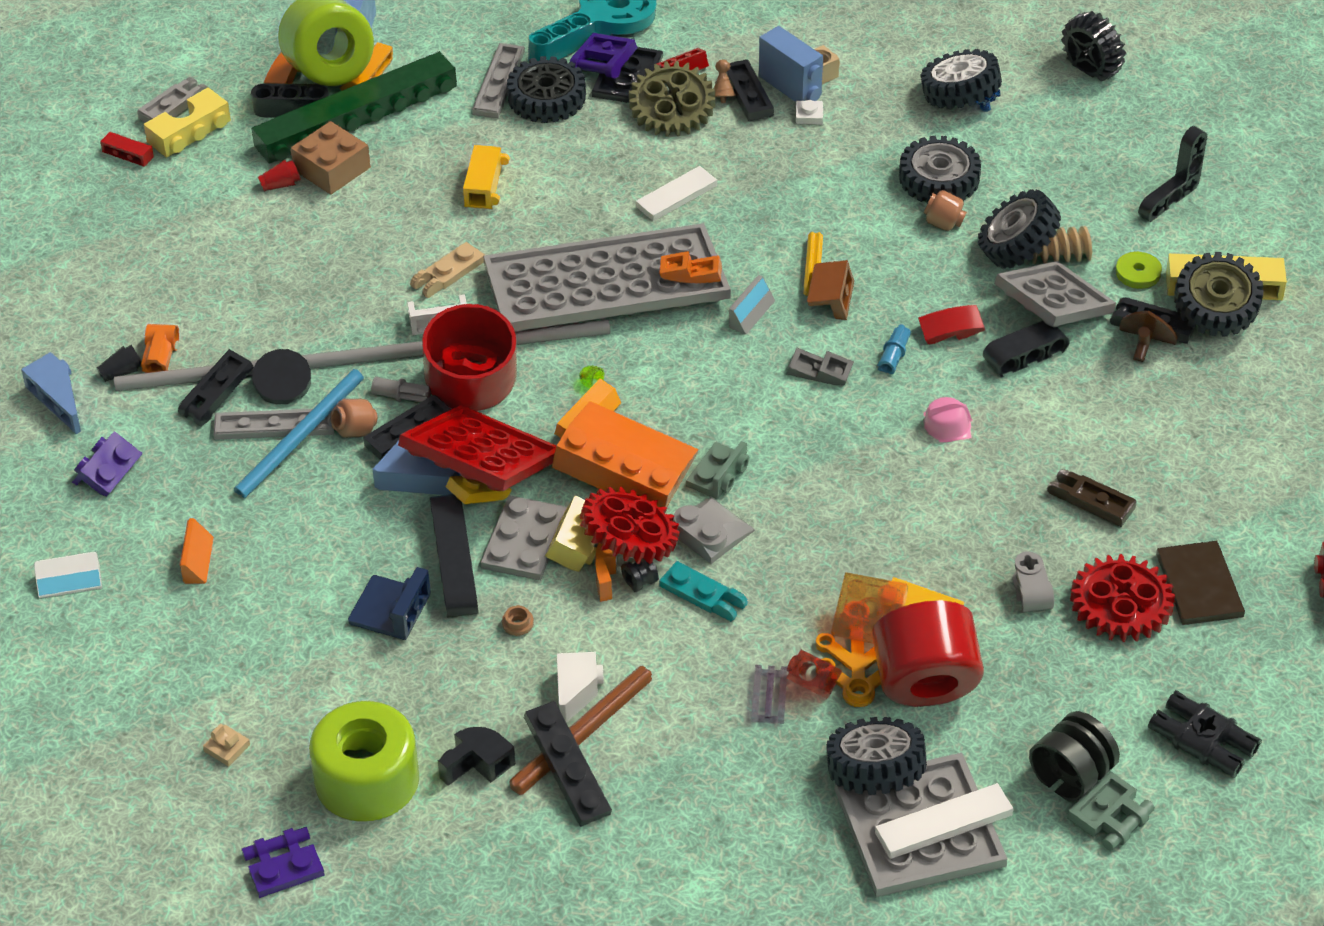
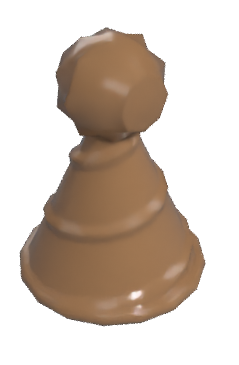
[713,59,736,103]

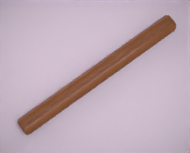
[509,666,652,795]

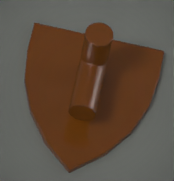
[1119,311,1177,362]

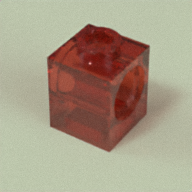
[786,649,842,699]

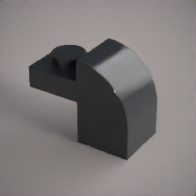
[438,727,516,786]

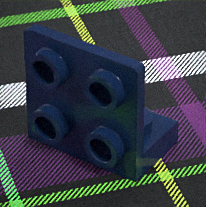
[348,567,431,640]

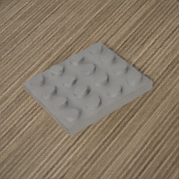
[835,753,1007,897]

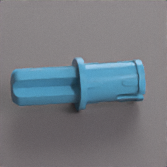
[877,324,911,374]

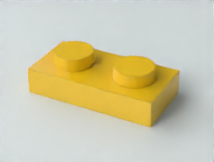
[446,476,512,504]

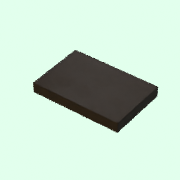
[1156,540,1245,625]

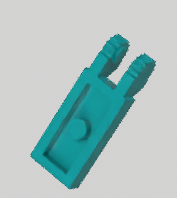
[659,561,748,622]

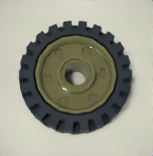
[1174,252,1264,337]

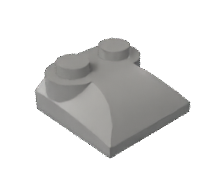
[673,497,755,564]

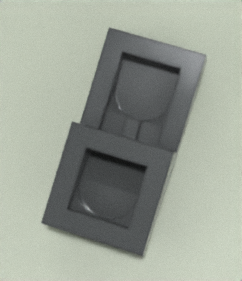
[786,347,854,385]

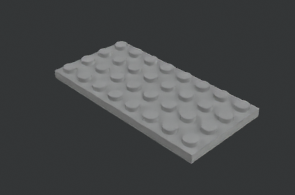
[483,223,731,332]

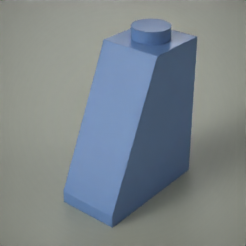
[372,440,461,495]

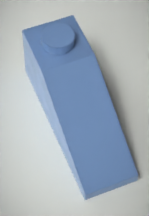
[21,352,81,434]

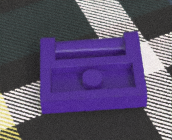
[570,33,638,79]

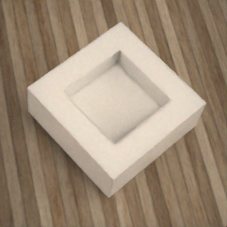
[796,100,823,125]

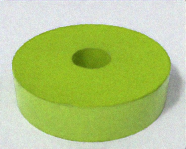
[1115,251,1162,289]

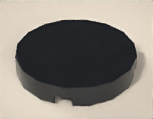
[252,349,311,404]

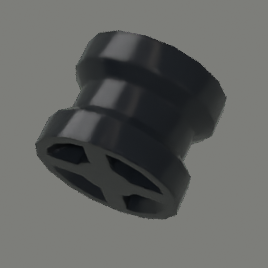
[621,558,659,592]

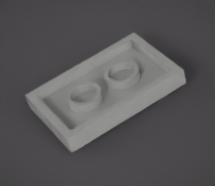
[481,495,567,581]

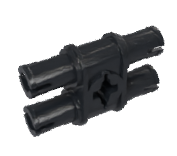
[1148,690,1262,778]

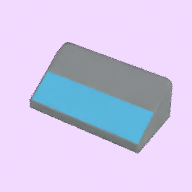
[729,275,775,334]

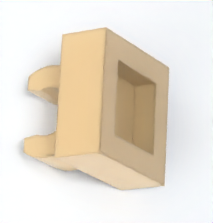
[203,723,250,767]

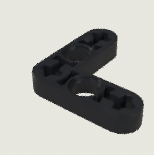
[1138,126,1208,222]

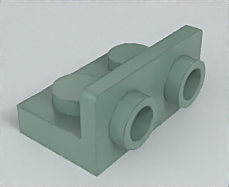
[686,441,750,499]

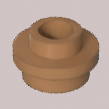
[502,605,534,636]

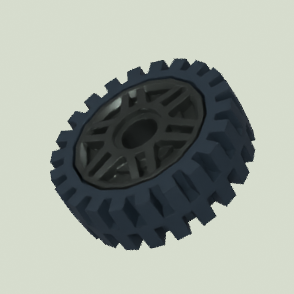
[507,56,586,123]

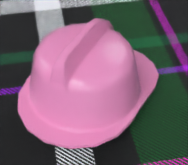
[923,397,973,442]

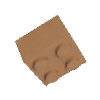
[291,121,371,195]

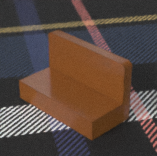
[807,260,855,320]

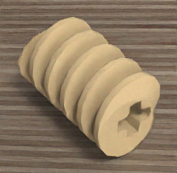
[1032,226,1092,264]

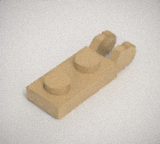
[410,242,485,298]

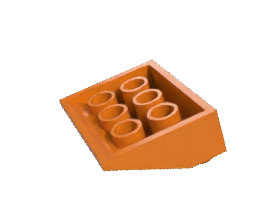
[552,401,699,507]

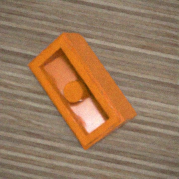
[180,518,214,584]

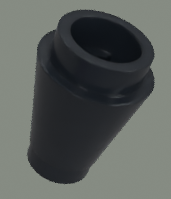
[96,345,142,382]

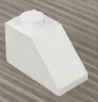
[557,652,604,722]

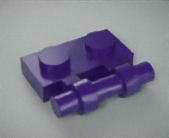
[241,827,325,898]

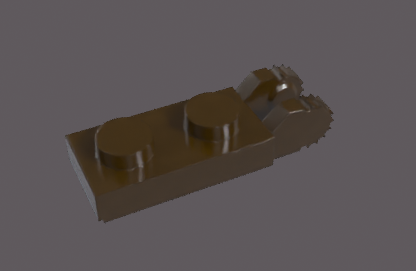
[1047,469,1137,527]

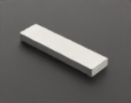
[875,783,1013,859]

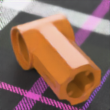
[141,324,179,373]

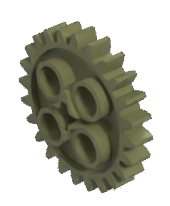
[629,61,716,137]

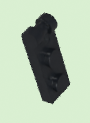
[1110,297,1195,344]
[178,349,254,427]

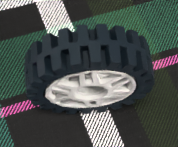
[920,49,1002,109]

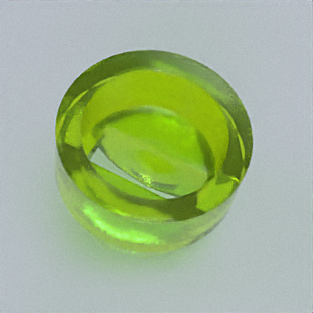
[579,365,605,389]

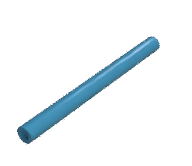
[234,369,364,498]

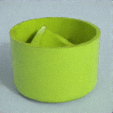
[278,0,374,86]
[309,701,419,822]

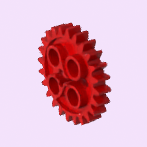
[579,487,680,564]
[1070,554,1175,642]

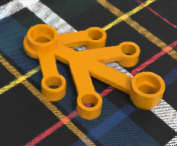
[816,601,881,707]

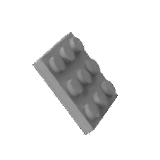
[994,261,1116,327]

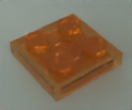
[831,572,909,644]

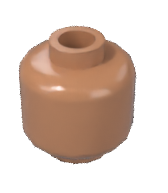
[923,190,967,231]
[331,398,378,438]

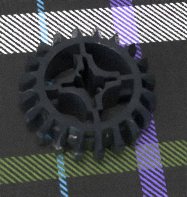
[1061,11,1127,81]

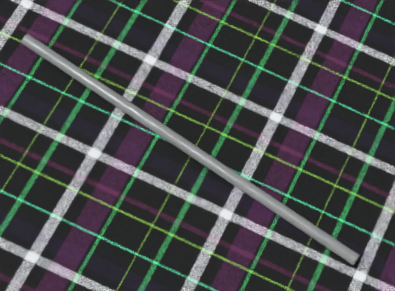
[114,320,610,391]

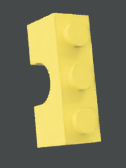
[144,87,231,158]

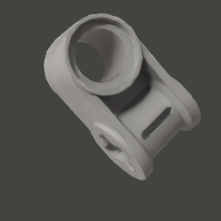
[1013,551,1054,613]

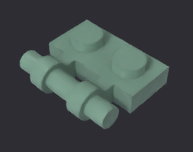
[1067,771,1155,851]

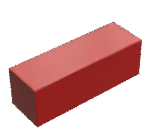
[657,48,709,71]
[100,132,154,167]

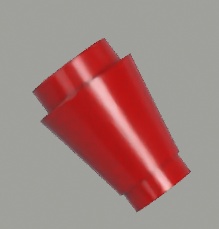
[258,160,301,192]

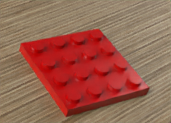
[398,405,557,491]

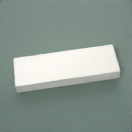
[636,166,717,221]

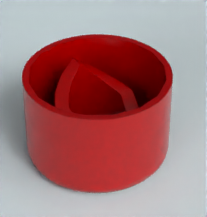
[422,304,517,411]
[872,600,984,707]

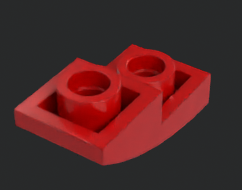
[918,305,985,345]

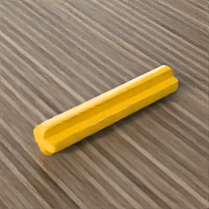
[803,232,823,296]

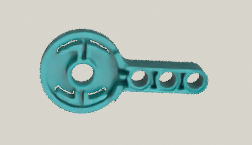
[528,0,657,62]

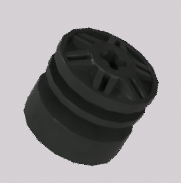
[1029,711,1120,801]

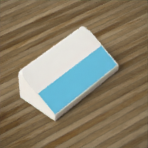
[34,552,102,599]

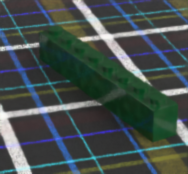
[251,51,457,164]

